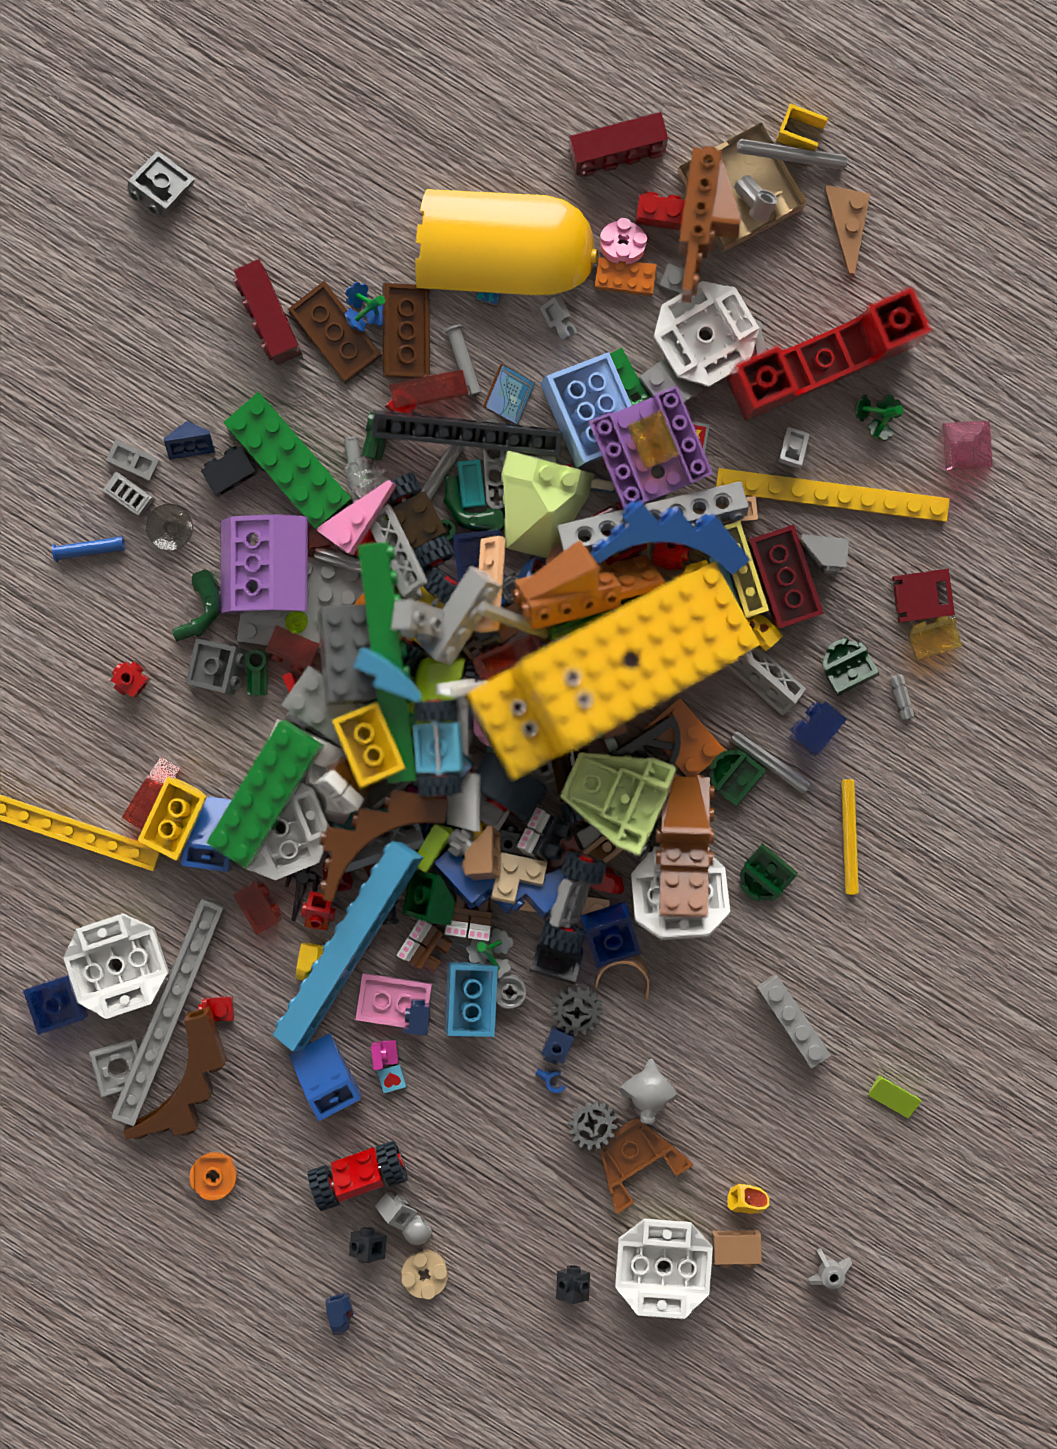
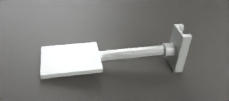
[437,678,488,831]

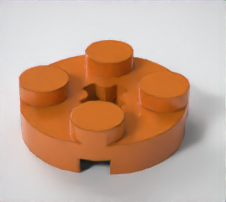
[189,1152,237,1200]

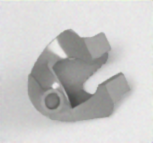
[619,1058,679,1124]

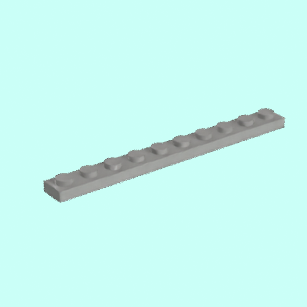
[111,898,223,1126]

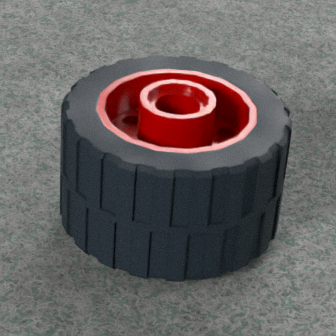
[475,752,548,822]

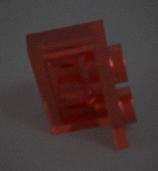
[265,625,320,672]
[233,880,282,935]

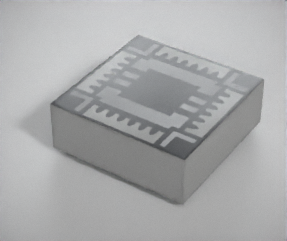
[501,572,518,604]

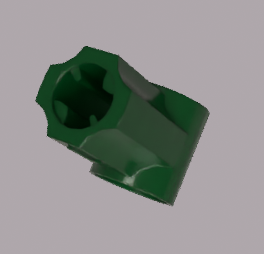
[361,412,387,461]
[245,649,269,696]

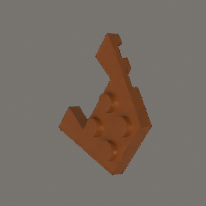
[600,1117,694,1214]

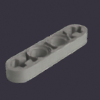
[482,419,505,510]

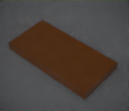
[288,281,382,384]
[382,283,430,380]

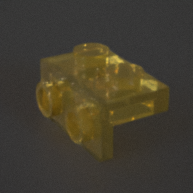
[628,410,679,469]
[908,616,962,661]

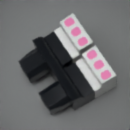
[517,808,574,863]

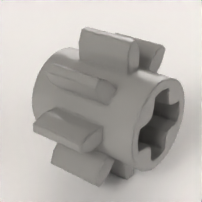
[447,828,474,857]

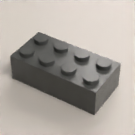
[317,604,377,706]

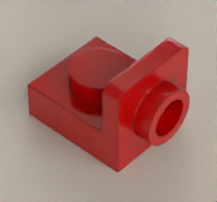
[198,996,234,1021]

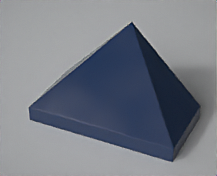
[164,421,215,460]

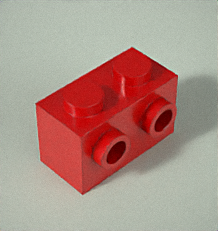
[635,192,685,230]

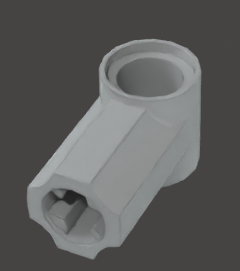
[734,175,778,222]

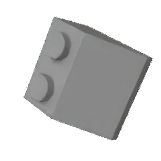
[639,358,703,404]
[799,534,849,574]

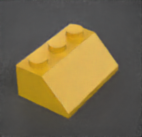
[332,702,405,789]
[138,777,208,861]

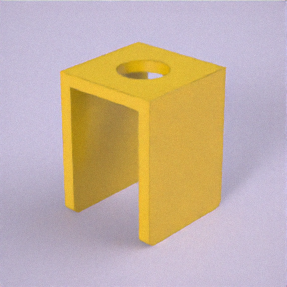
[776,104,828,151]

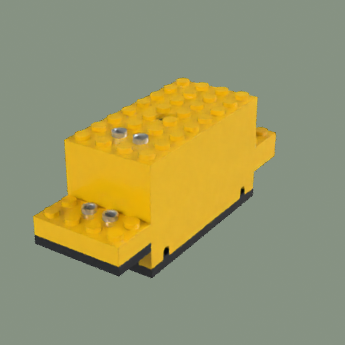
[464,561,760,781]

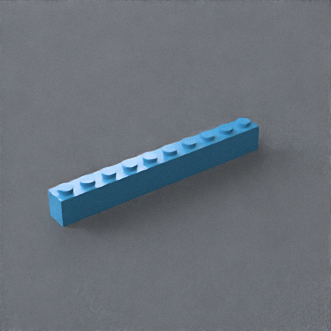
[273,841,423,1052]

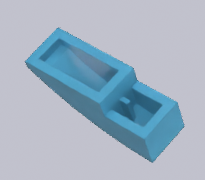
[354,647,422,702]

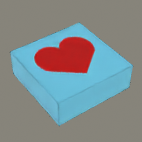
[377,1064,406,1093]

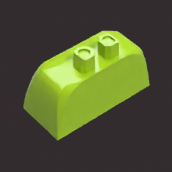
[410,657,466,732]

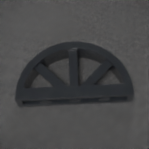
[607,713,681,766]

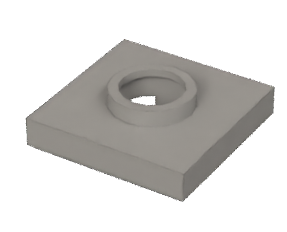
[89,1038,138,1098]

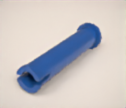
[52,536,125,563]

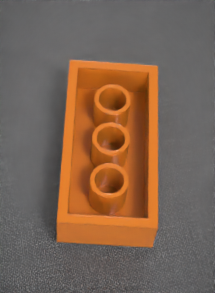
[594,257,657,296]

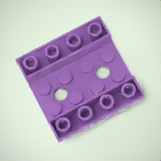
[589,386,713,508]
[221,515,308,614]

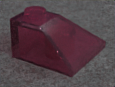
[943,420,993,470]

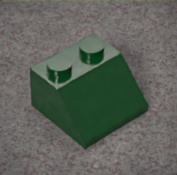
[402,869,455,925]

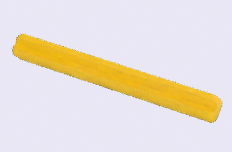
[841,779,859,895]

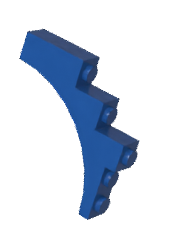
[591,500,751,575]
[434,851,572,919]

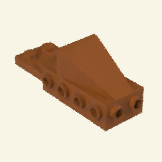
[679,146,741,303]
[512,541,665,630]
[656,774,714,918]

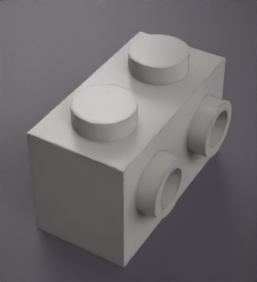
[391,600,445,643]

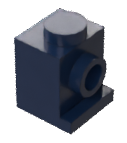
[404,999,430,1035]

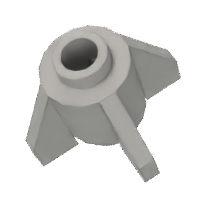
[808,1248,852,1294]

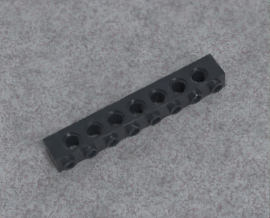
[371,410,562,456]

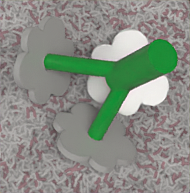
[466,928,513,979]

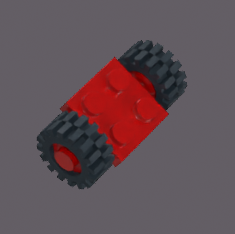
[307,1140,408,1212]

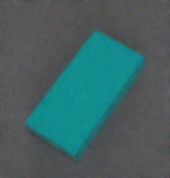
[457,459,486,509]

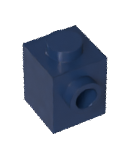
[541,1025,574,1065]

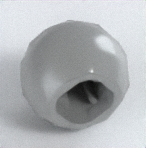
[403,1215,432,1245]

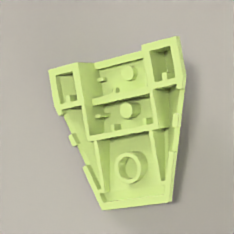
[502,451,594,559]
[561,753,677,855]

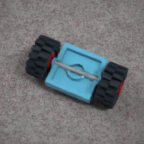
[413,699,464,796]

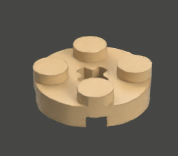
[401,1250,448,1299]

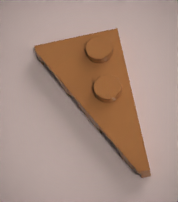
[824,185,870,276]

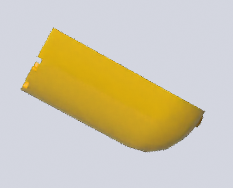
[415,189,598,295]

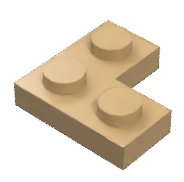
[491,852,547,904]

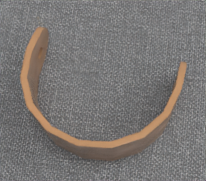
[594,949,649,1001]

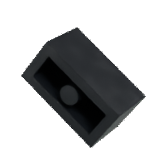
[201,446,258,497]

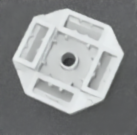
[654,281,759,387]

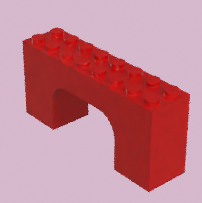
[727,286,932,421]

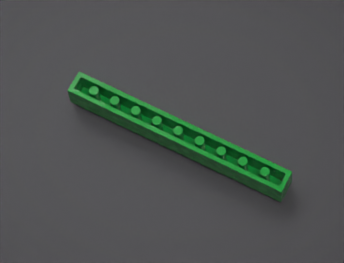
[358,541,419,783]

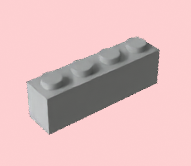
[420,566,502,665]
[757,974,831,1068]

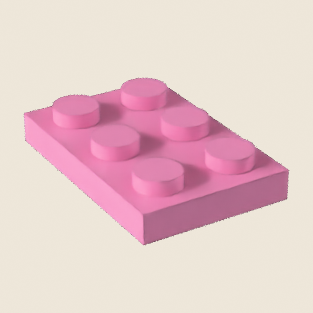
[355,973,432,1028]

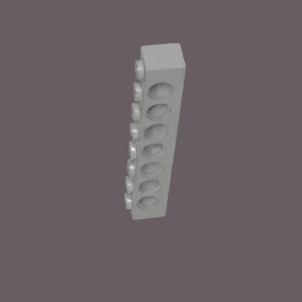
[558,481,748,553]

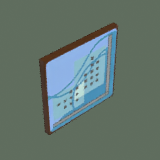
[483,364,535,425]

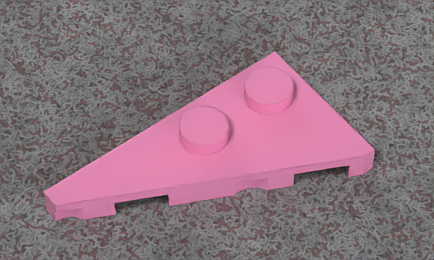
[317,480,397,555]

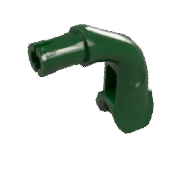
[443,476,504,533]
[172,569,221,642]

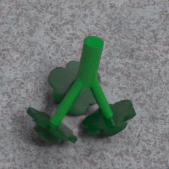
[855,394,904,441]

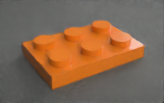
[644,698,726,777]

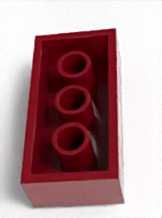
[569,112,668,177]
[233,259,302,365]
[747,524,824,629]

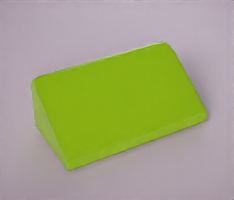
[417,824,454,872]
[867,1075,922,1118]

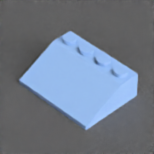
[540,352,644,469]

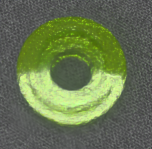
[285,611,308,633]

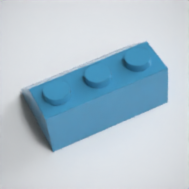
[444,962,498,1037]

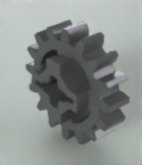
[552,984,603,1036]
[568,1100,620,1153]

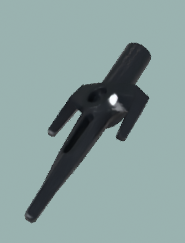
[285,866,319,921]

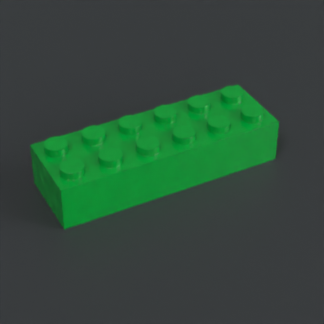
[223,392,353,530]
[206,720,325,868]

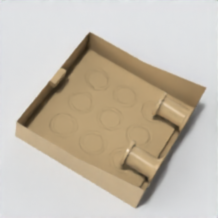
[678,122,807,253]

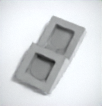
[106,439,159,480]

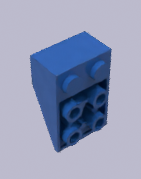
[181,796,233,872]
[289,1033,363,1121]

